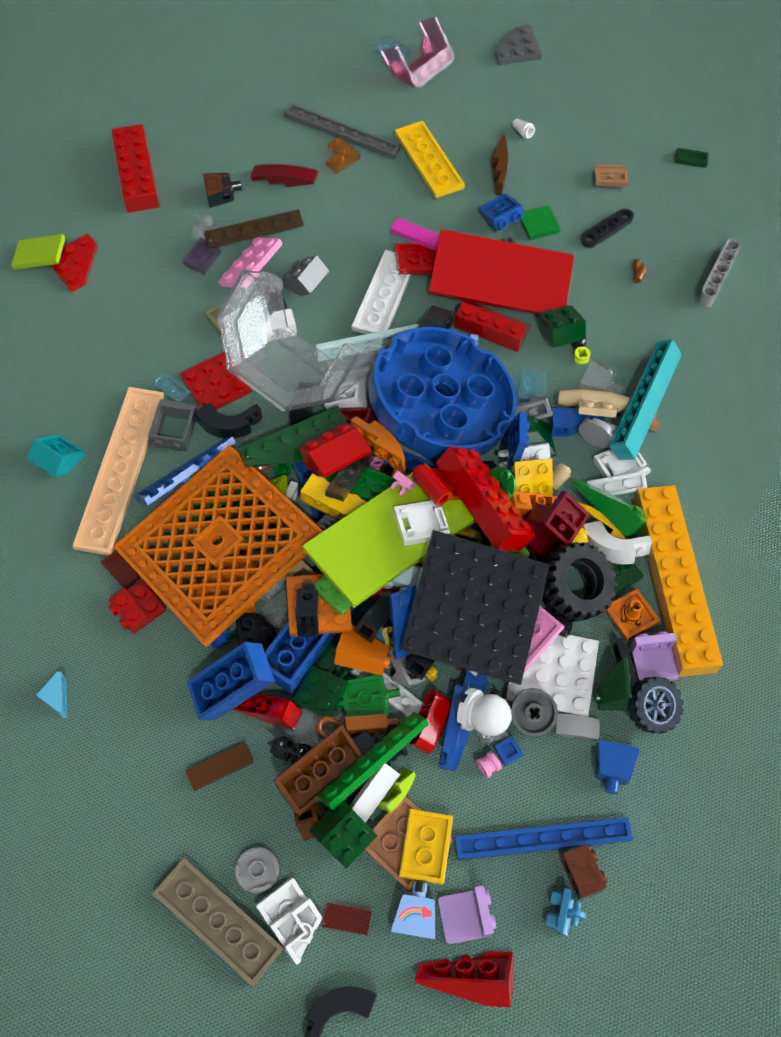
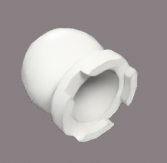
[457,688,512,736]

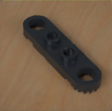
[581,209,634,248]

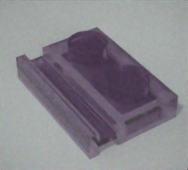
[183,237,222,275]

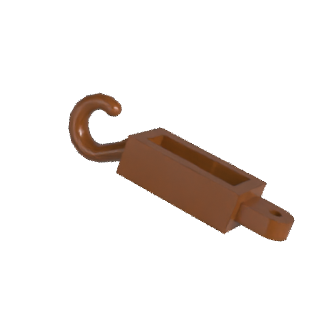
[315,714,401,739]

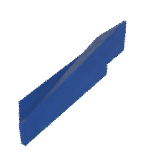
[439,670,488,771]

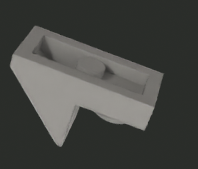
[515,395,553,419]
[388,649,426,687]

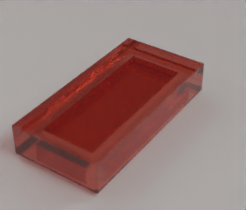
[101,550,141,590]
[323,903,372,936]

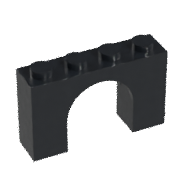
[355,592,435,680]

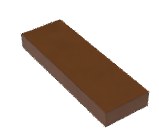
[185,742,254,792]

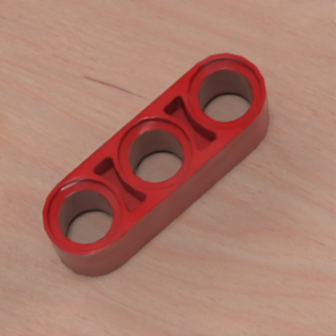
[409,689,451,754]

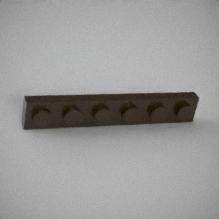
[203,209,304,249]

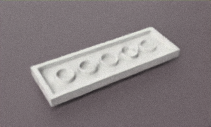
[351,250,412,334]

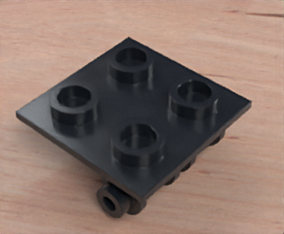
[236,615,276,652]
[267,736,312,764]

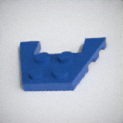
[503,412,530,476]
[389,585,417,660]

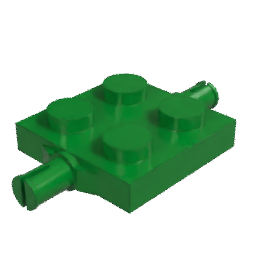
[336,675,401,717]

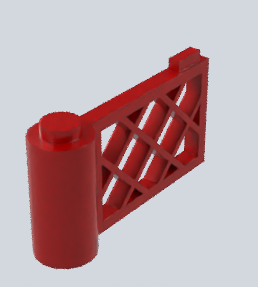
[412,464,461,507]

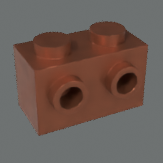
[560,844,607,901]

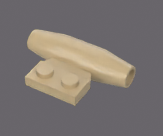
[557,389,631,418]

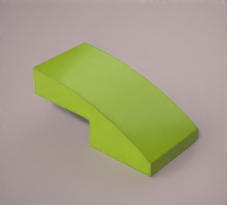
[378,768,416,813]

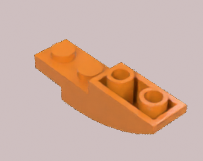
[351,417,406,472]

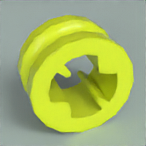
[573,347,590,365]

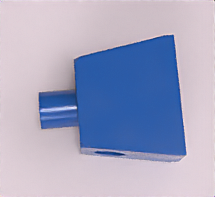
[595,739,640,794]

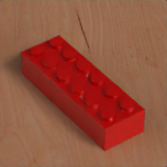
[111,124,160,213]
[436,446,535,552]

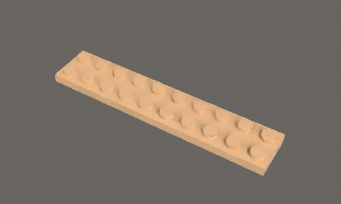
[72,387,165,556]

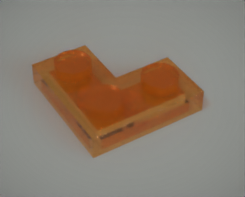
[326,137,361,174]

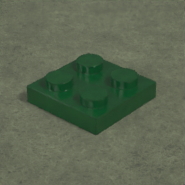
[292,666,349,717]

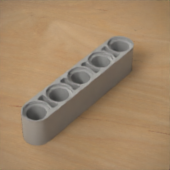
[698,238,741,307]

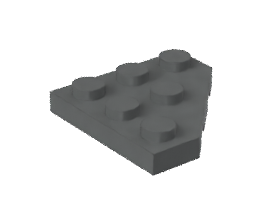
[495,25,542,66]

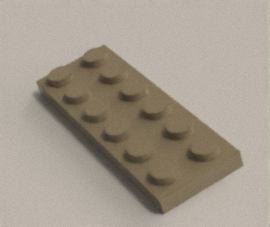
[152,858,284,988]

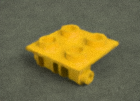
[511,458,553,496]

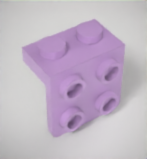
[630,632,679,681]
[438,885,496,944]

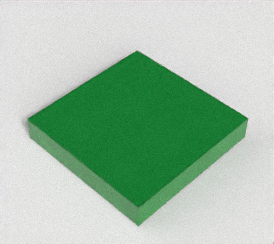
[520,205,561,240]

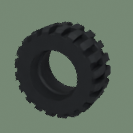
[542,542,617,622]

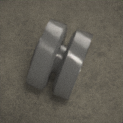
[510,687,558,737]

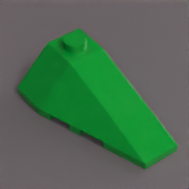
[572,480,648,536]

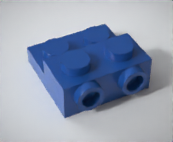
[478,193,524,231]

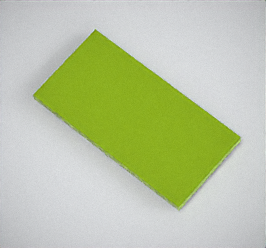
[302,463,476,608]

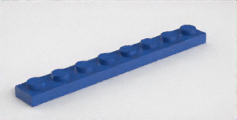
[455,817,633,860]

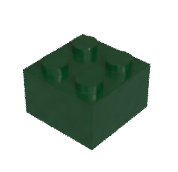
[539,305,586,347]
[310,801,378,869]

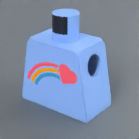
[391,881,435,939]

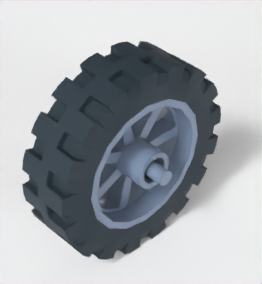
[627,677,684,734]

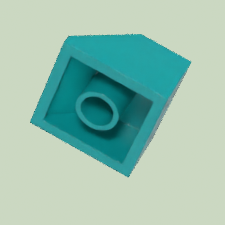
[27,434,86,477]

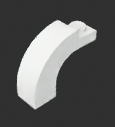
[582,521,652,564]

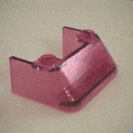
[381,16,454,88]

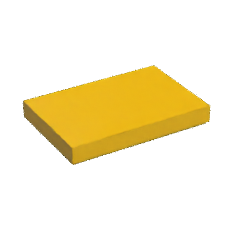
[399,809,453,885]

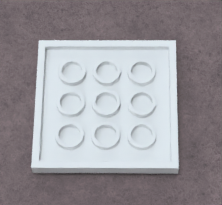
[506,635,599,717]

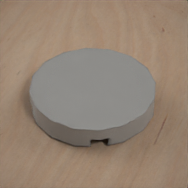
[579,418,614,448]
[235,847,280,894]

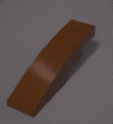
[492,135,508,195]

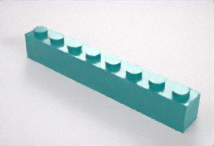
[609,339,682,461]

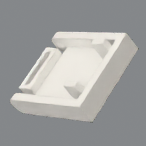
[593,449,651,478]
[393,500,451,546]

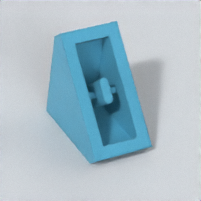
[36,671,68,718]

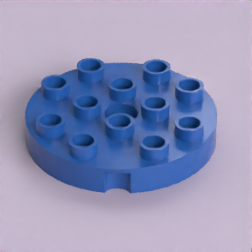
[368,327,517,461]

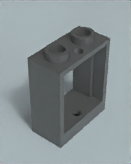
[148,399,197,451]

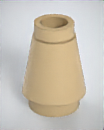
[552,463,571,492]

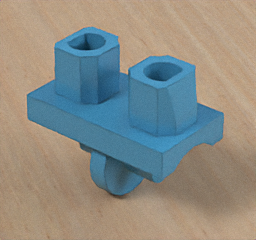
[546,888,586,936]

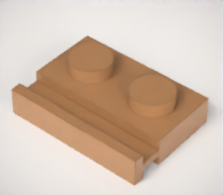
[594,164,628,187]

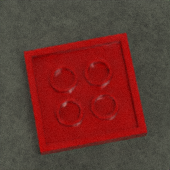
[179,351,253,410]

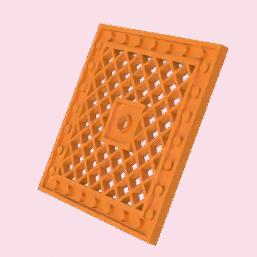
[113,445,323,647]

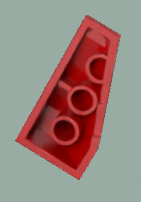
[415,951,513,1008]

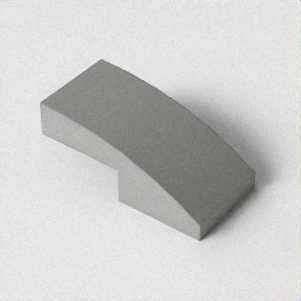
[554,713,600,741]

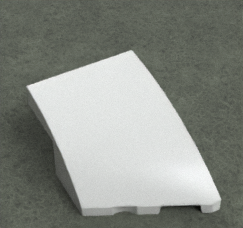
[255,877,322,965]

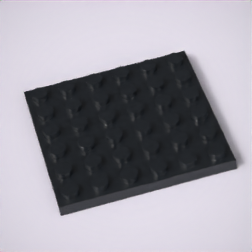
[400,530,550,685]

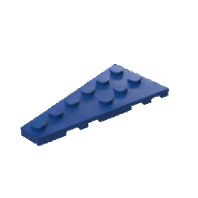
[134,437,236,505]

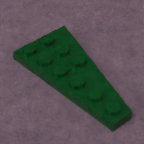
[237,405,346,467]

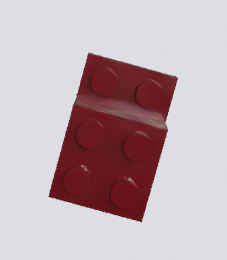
[525,491,590,558]

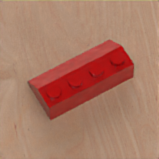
[454,301,531,352]

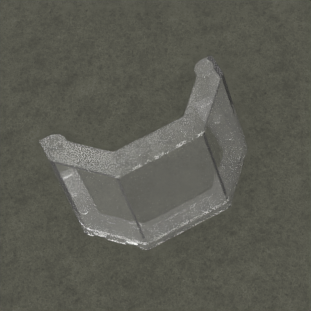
[216,270,380,412]

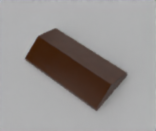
[273,725,363,816]

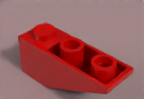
[234,694,302,730]

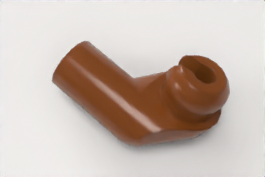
[632,259,647,283]

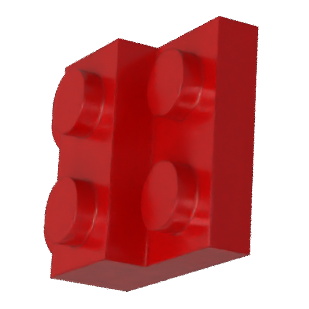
[108,580,166,634]

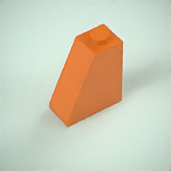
[334,625,391,676]

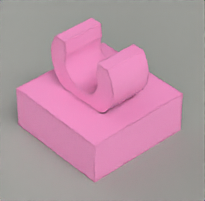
[391,471,417,496]

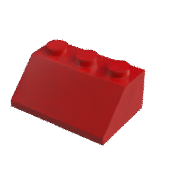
[299,423,372,478]

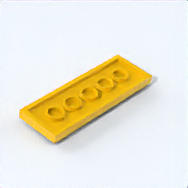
[395,121,465,199]

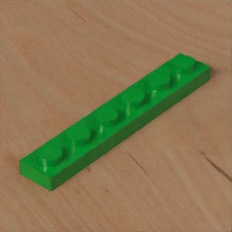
[318,712,429,810]

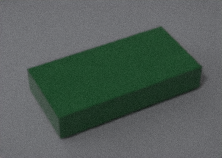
[675,148,709,168]

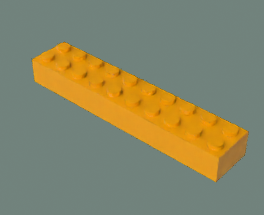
[633,485,723,677]

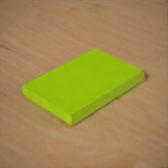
[11,234,66,270]

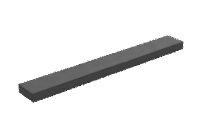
[284,103,401,160]

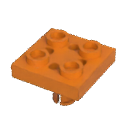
[605,588,661,642]

